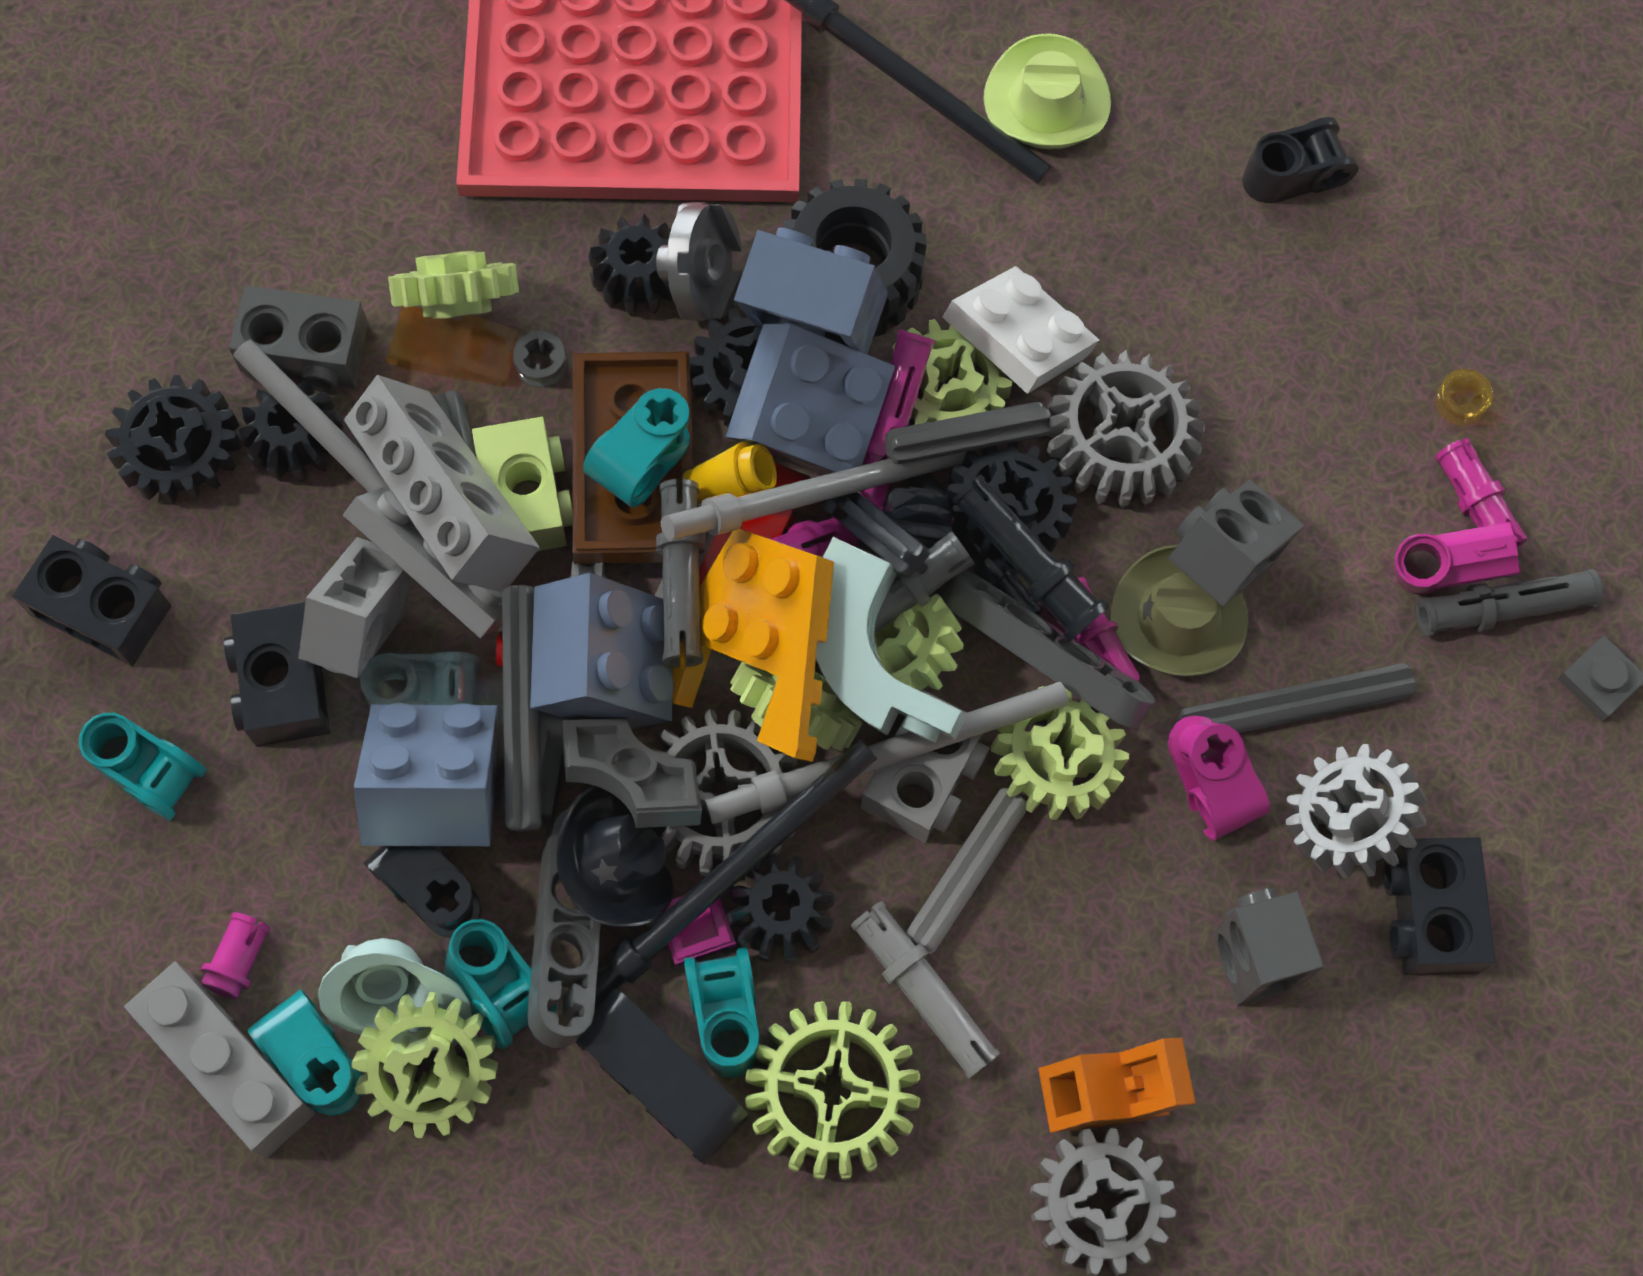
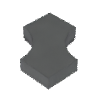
[562,718,702,828]

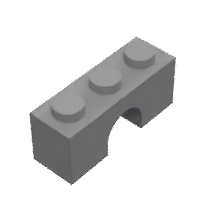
[123,961,317,1159]

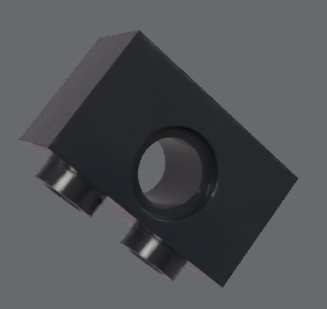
[224,601,331,747]

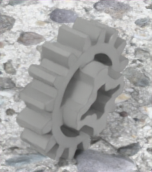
[1285,744,1427,879]
[1030,1128,1176,1276]

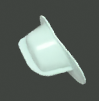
[318,938,472,1050]

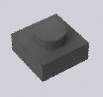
[1557,635,1643,722]

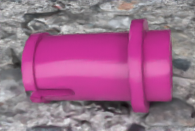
[200,912,271,999]

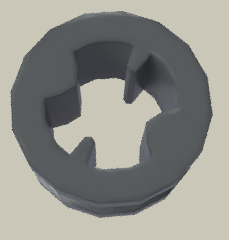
[513,330,567,388]

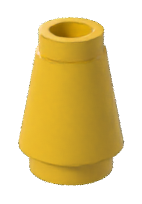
[682,441,777,505]

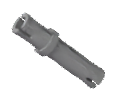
[850,901,1001,1079]

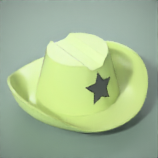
[984,34,1111,149]

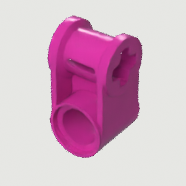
[1168,715,1270,841]

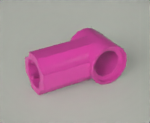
[1394,522,1520,595]

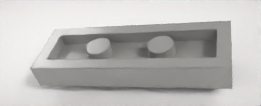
[343,487,502,639]

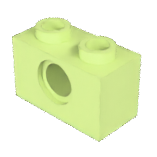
[472,416,573,551]

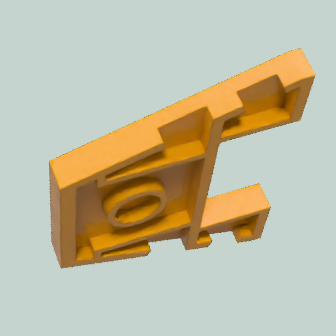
[672,529,834,762]

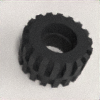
[782,178,927,337]

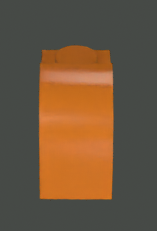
[1038,1038,1196,1133]

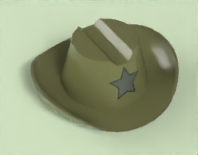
[1111,545,1248,677]

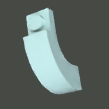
[816,537,966,743]

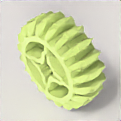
[745,1001,920,1180]

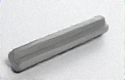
[906,788,1027,954]

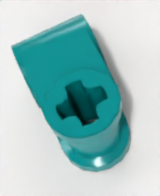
[583,388,690,508]
[79,713,208,822]
[444,919,557,1050]
[684,947,760,1078]
[247,989,362,1116]

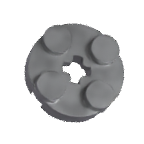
[656,203,742,321]

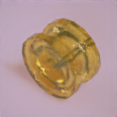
[1434,368,1493,426]

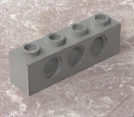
[344,375,540,592]

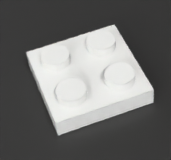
[943,266,1099,394]

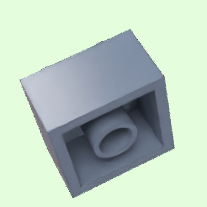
[734,227,889,355]
[725,323,895,475]
[530,573,674,730]
[354,703,501,846]

